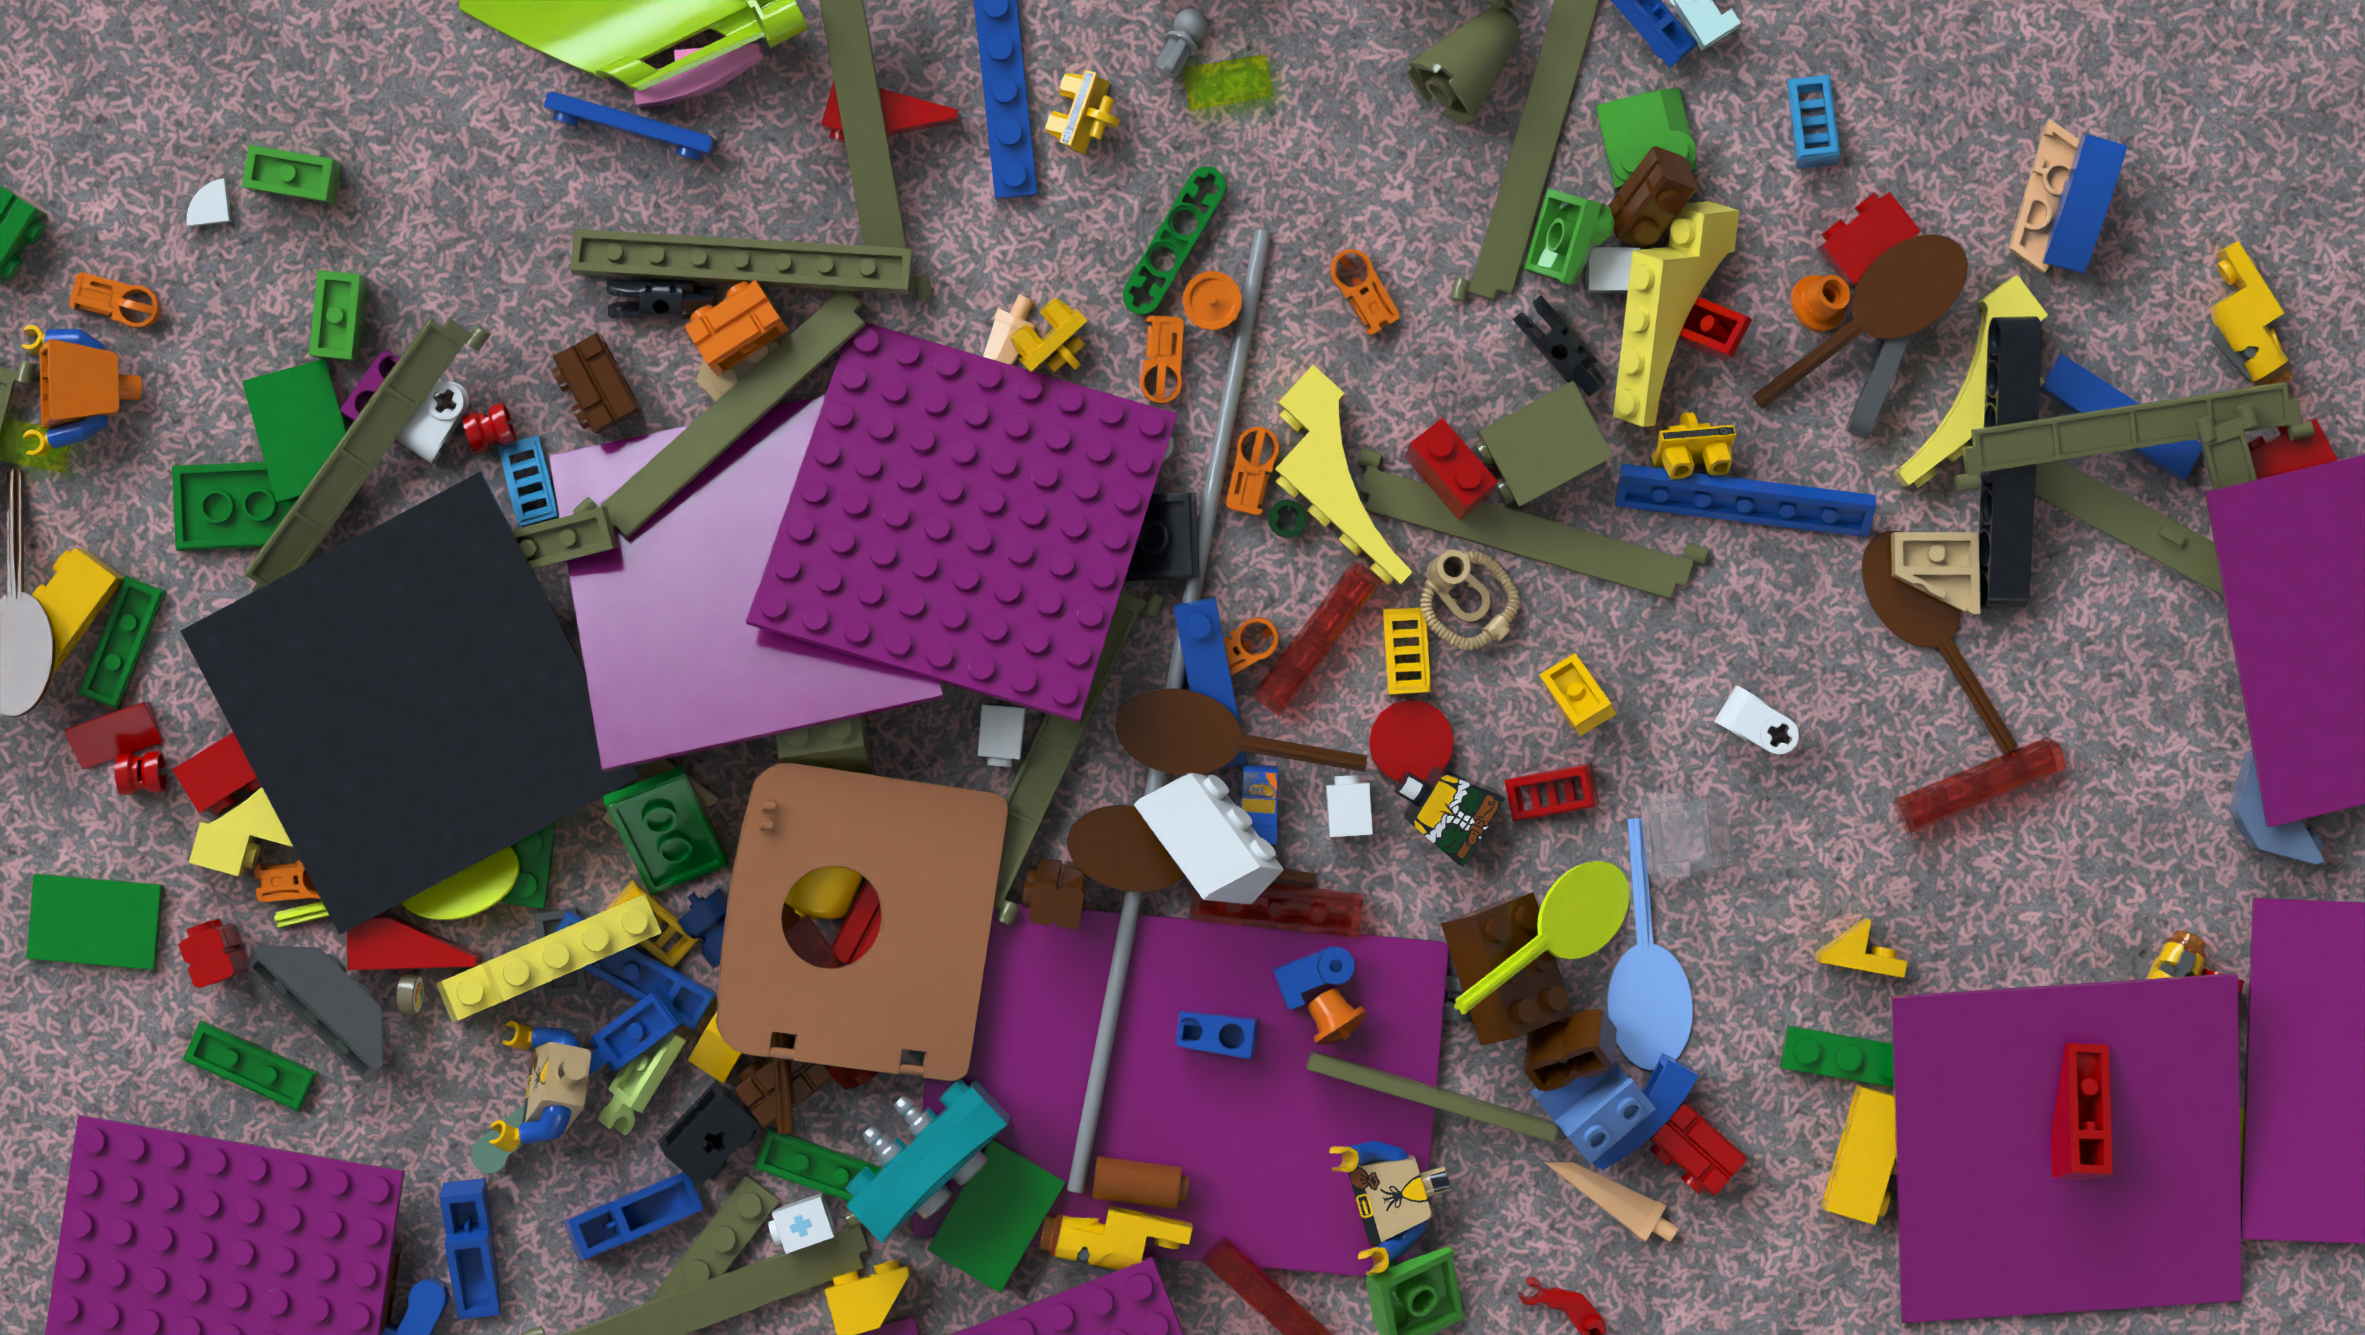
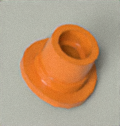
[1183,271,1242,331]
[1791,275,1850,333]
[1307,988,1367,1046]

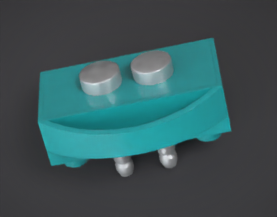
[845,1079,1011,1244]

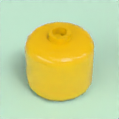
[785,866,863,920]

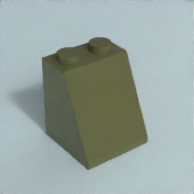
[1474,381,1614,508]
[775,715,875,775]

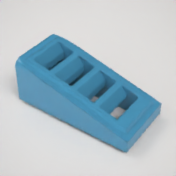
[1787,75,1840,169]
[498,435,559,528]

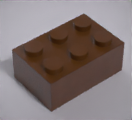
[1441,892,1574,1046]

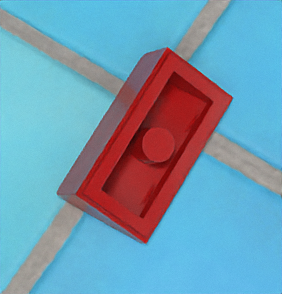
[64,702,164,769]

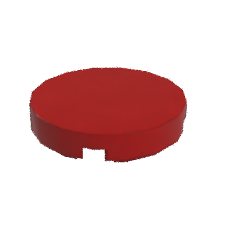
[1369,700,1454,782]

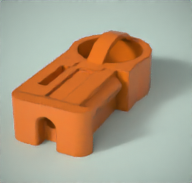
[1329,249,1400,334]
[69,272,161,328]
[1140,315,1184,404]
[1226,427,1279,515]
[1224,617,1280,676]
[254,860,321,902]

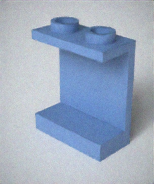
[1530,1061,1656,1164]

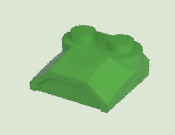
[1596,87,1698,189]
[1524,188,1614,285]
[1366,1246,1466,1335]

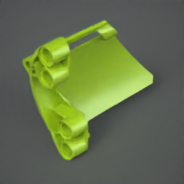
[459,0,809,91]

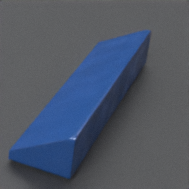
[2040,354,2202,481]

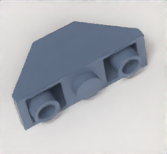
[2229,749,2325,865]

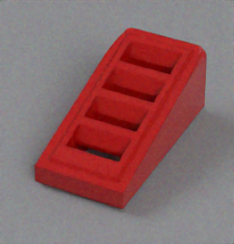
[1504,762,1599,822]

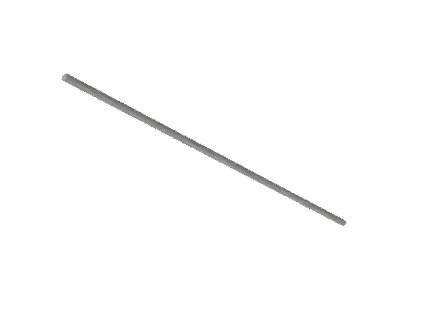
[1067,229,1272,1193]

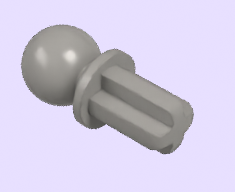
[1155,8,1208,79]

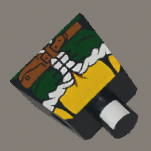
[1395,766,1505,867]

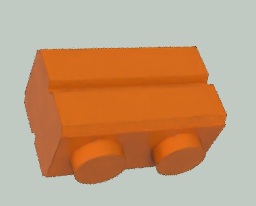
[684,280,789,376]

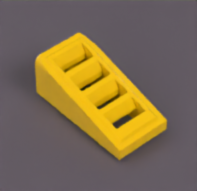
[1383,607,1431,694]
[606,880,700,968]

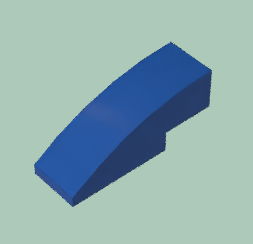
[2042,134,2127,274]
[1593,1053,1699,1170]
[562,1172,704,1260]
[440,1178,501,1320]

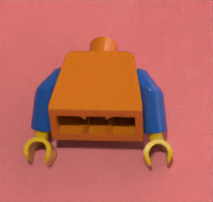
[21,325,142,457]

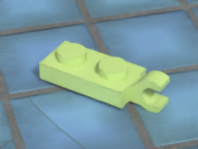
[598,1030,686,1136]

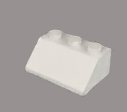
[1134,773,1284,904]

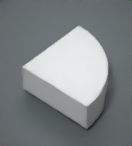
[187,178,232,227]

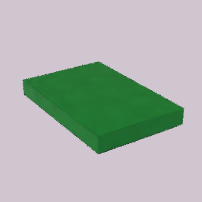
[242,359,346,505]
[172,462,297,551]
[603,765,730,895]
[26,873,164,970]
[927,1139,1066,1293]

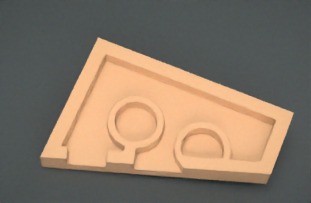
[2008,119,2079,274]

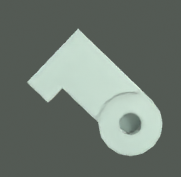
[1669,0,1741,51]

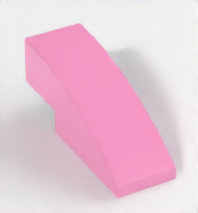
[634,43,763,109]

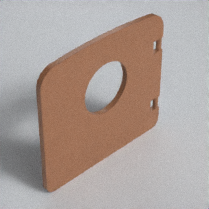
[716,763,1008,1081]

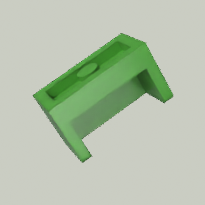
[241,145,342,206]
[309,270,369,363]

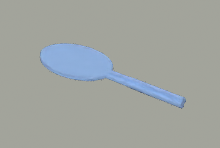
[1607,818,1693,1070]

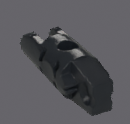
[606,280,717,319]
[1513,295,1606,396]

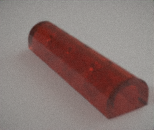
[1252,562,1383,717]
[1893,737,2067,834]
[1189,883,1363,938]
[1201,1237,1334,1335]

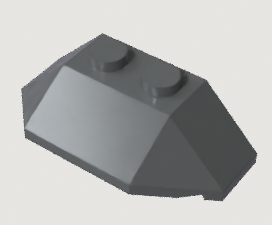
[245,945,383,1084]

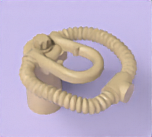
[1420,550,1521,651]

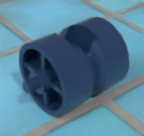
[676,888,728,969]

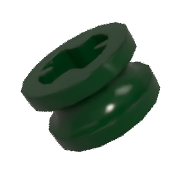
[1268,500,1306,538]

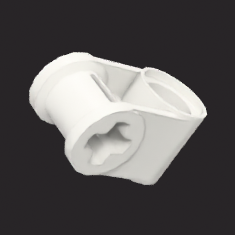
[396,382,470,464]
[1714,685,1799,754]

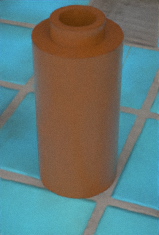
[1092,1156,1190,1209]

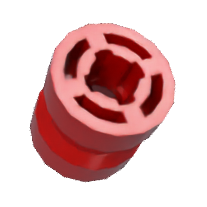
[462,402,517,455]
[115,751,167,796]

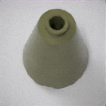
[1407,7,1521,124]

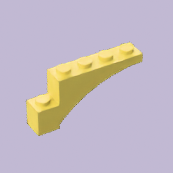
[1613,201,1740,427]
[1893,275,2048,488]
[1275,365,1412,585]
[189,787,293,876]
[436,894,662,1023]

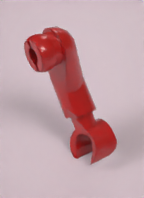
[1518,1277,1606,1335]

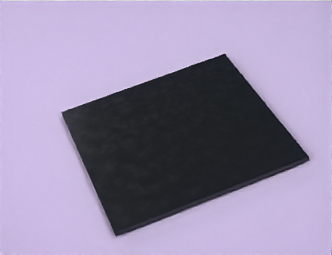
[180,472,641,935]

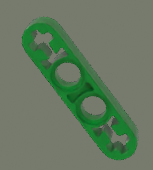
[1123,166,1226,316]

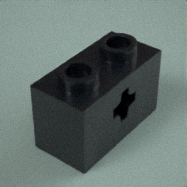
[658,1080,760,1186]

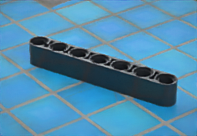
[1979,316,2042,609]

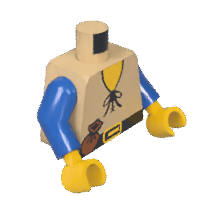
[489,1021,591,1152]
[1329,1140,1452,1275]

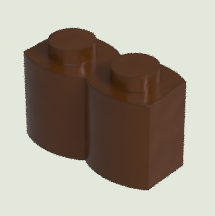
[1524,1009,1617,1091]

